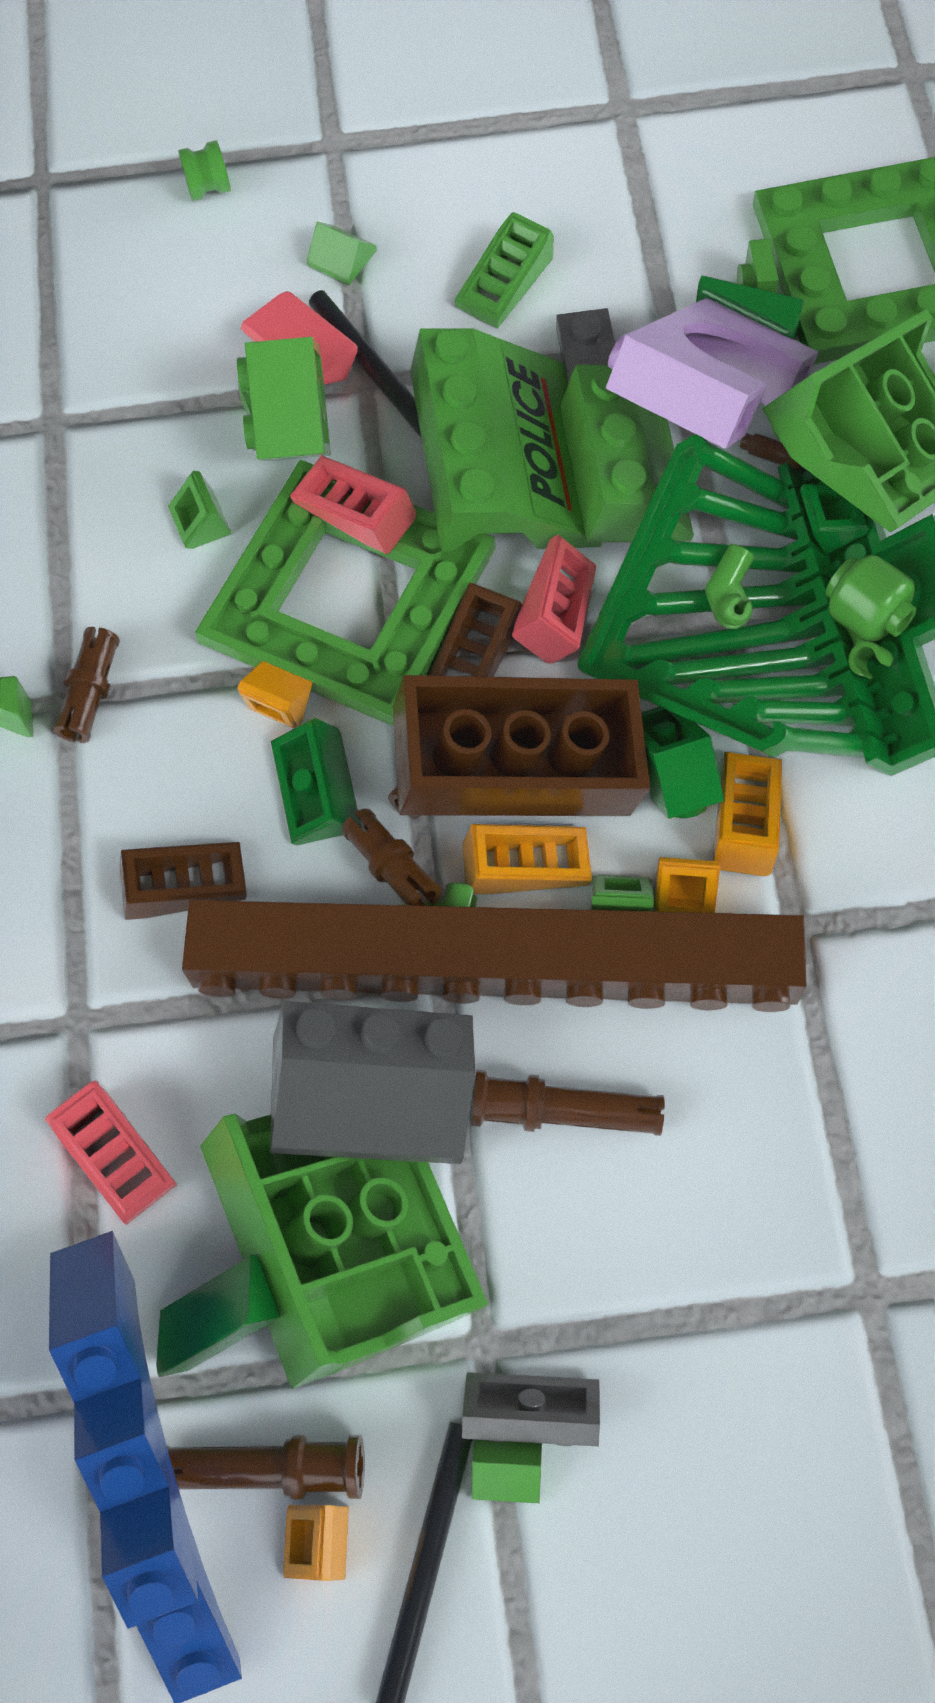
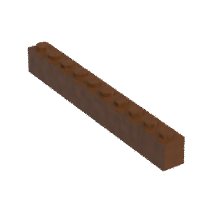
[182,900,807,1012]

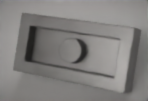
[556,308,615,383]
[462,1372,600,1447]

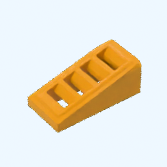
[713,752,782,876]
[462,824,592,894]

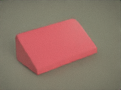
[241,291,358,385]

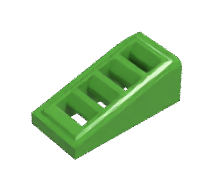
[455,212,554,328]

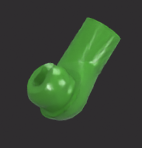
[705,544,755,629]

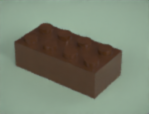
[393,675,650,816]

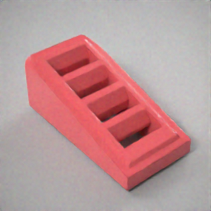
[290,455,416,554]
[512,534,596,664]
[45,1080,177,1225]

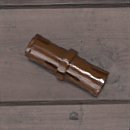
[53,627,120,743]
[342,808,442,906]

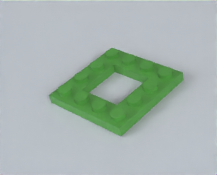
[753,157,935,364]
[195,459,496,726]

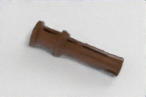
[471,1070,665,1136]
[167,1435,365,1499]

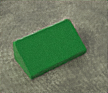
[271,718,361,846]
[156,1255,280,1377]

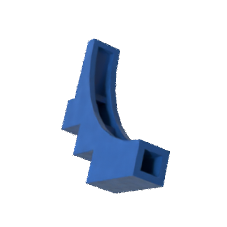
[49,1231,242,1703]

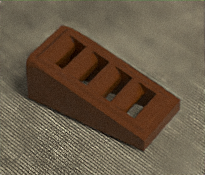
[428,582,522,677]
[120,842,247,920]

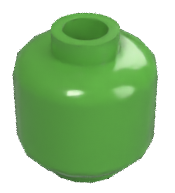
[825,555,917,642]

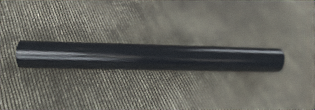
[309,290,422,439]
[375,1422,473,1703]

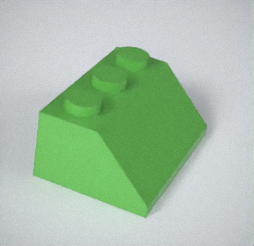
[560,364,694,542]

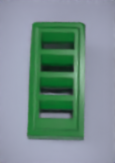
[696,275,804,340]

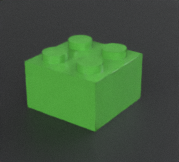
[237,337,331,461]

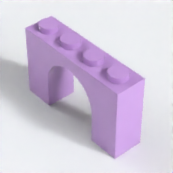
[606,298,819,449]

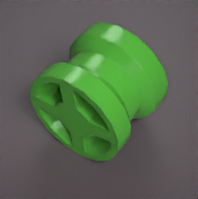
[178,140,231,201]

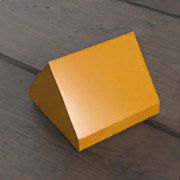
[237,661,313,728]
[654,857,720,913]
[283,1505,349,1581]

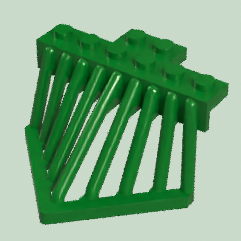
[577,435,935,776]

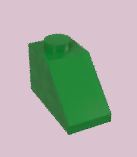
[641,707,724,819]

